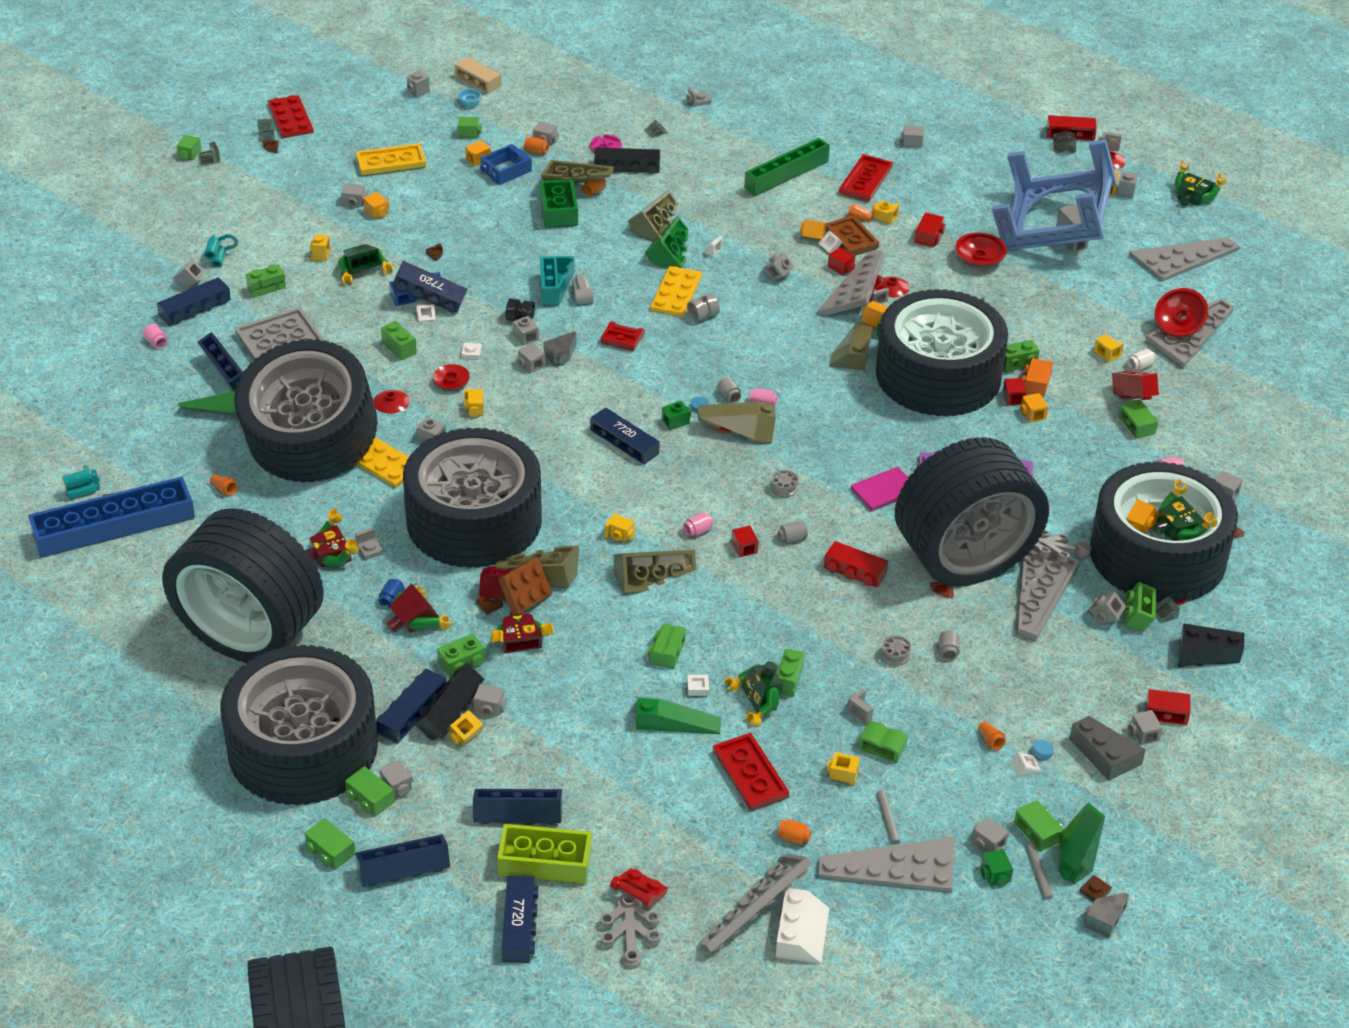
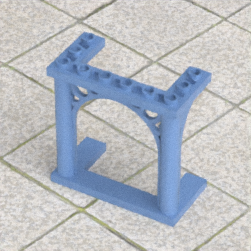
[992,139,1117,250]

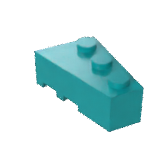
[540,256,575,305]

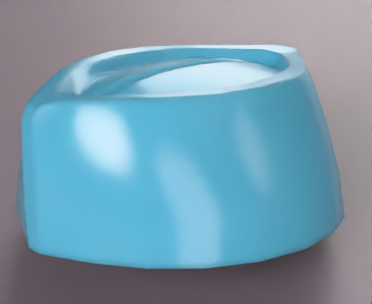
[458,88,481,110]

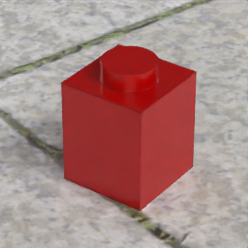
[828,247,855,275]
[1003,378,1026,405]
[731,525,759,557]

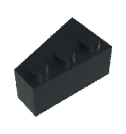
[1178,623,1245,667]

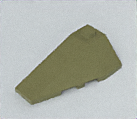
[541,160,614,184]
[628,190,679,240]
[829,323,873,371]
[697,402,776,444]
[495,545,579,588]
[613,550,696,593]

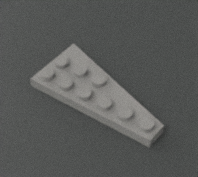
[1129,238,1240,282]
[817,250,884,316]
[1146,298,1234,368]
[1017,548,1080,641]
[699,854,812,952]

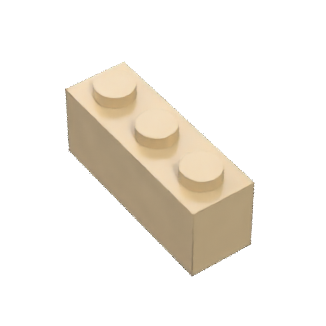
[455,57,501,94]

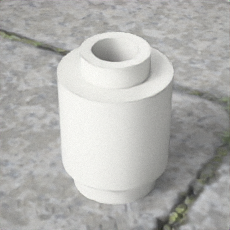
[1127,349,1155,371]

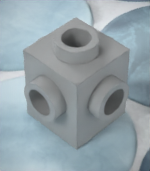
[763,252,794,281]
[1089,592,1126,624]

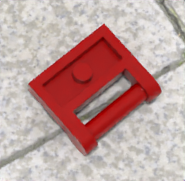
[601,321,645,351]
[610,868,668,908]

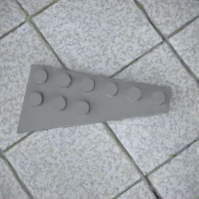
[818,836,955,893]

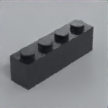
[594,147,660,173]
[414,662,485,741]

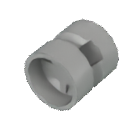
[687,293,720,322]

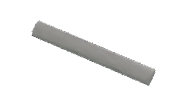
[877,789,900,844]
[1026,843,1053,900]

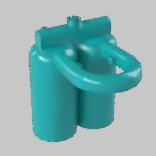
[204,234,238,268]
[62,465,101,500]

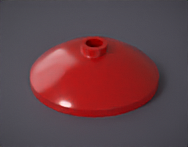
[955,232,1007,267]
[1154,288,1209,337]

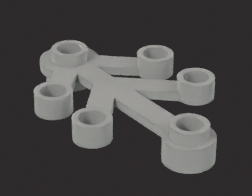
[1034,530,1092,563]
[600,893,661,969]

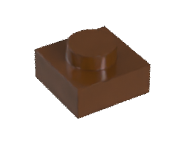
[1080,875,1112,901]

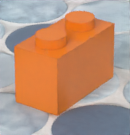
[1022,358,1053,397]

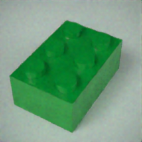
[540,179,578,227]

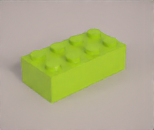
[497,824,592,884]

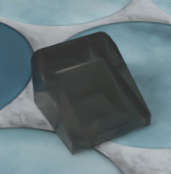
[644,119,668,138]
[1156,597,1180,624]

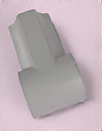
[572,274,593,305]

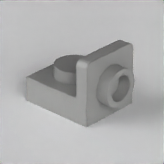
[686,87,711,107]
[1098,132,1122,151]
[355,528,383,560]
[848,689,874,725]

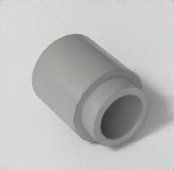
[717,377,741,403]
[778,521,808,544]
[939,630,960,661]

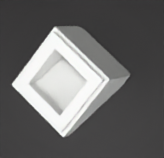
[703,235,723,257]
[416,304,436,322]
[1010,752,1041,776]

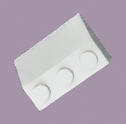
[776,888,829,964]

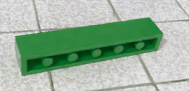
[744,138,830,196]

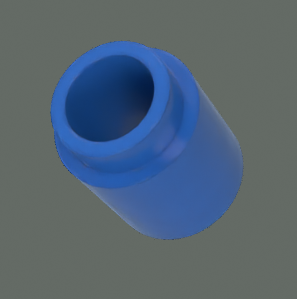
[378,579,405,608]

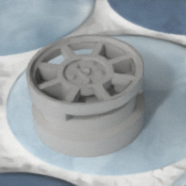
[771,470,798,498]
[881,636,911,666]

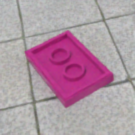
[851,467,908,512]

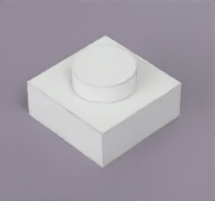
[819,230,842,253]
[461,343,482,359]
[687,675,709,696]

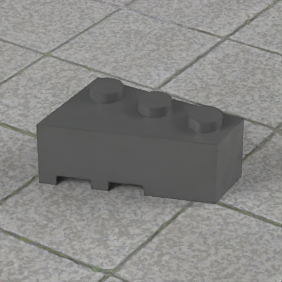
[1069,716,1146,781]

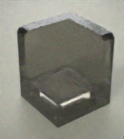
[257,119,275,142]
[1053,131,1076,153]
[198,142,221,167]

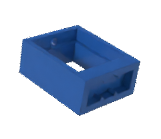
[480,144,532,185]

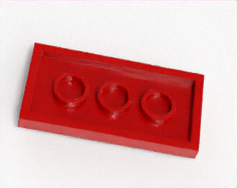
[268,95,314,139]
[839,154,893,202]
[713,732,789,811]

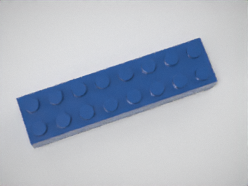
[28,476,195,557]

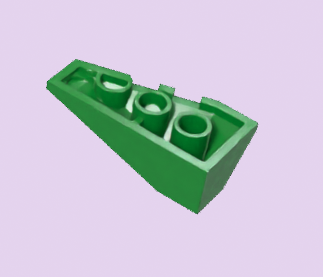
[645,216,688,268]
[178,391,237,414]
[636,697,721,734]
[1058,803,1105,885]

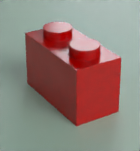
[914,212,946,247]
[1145,689,1191,725]

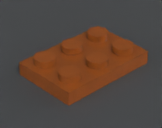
[825,215,879,255]
[498,557,552,616]

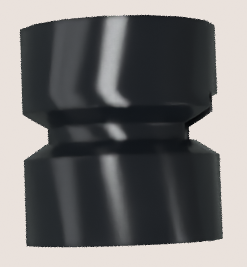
[505,298,535,322]

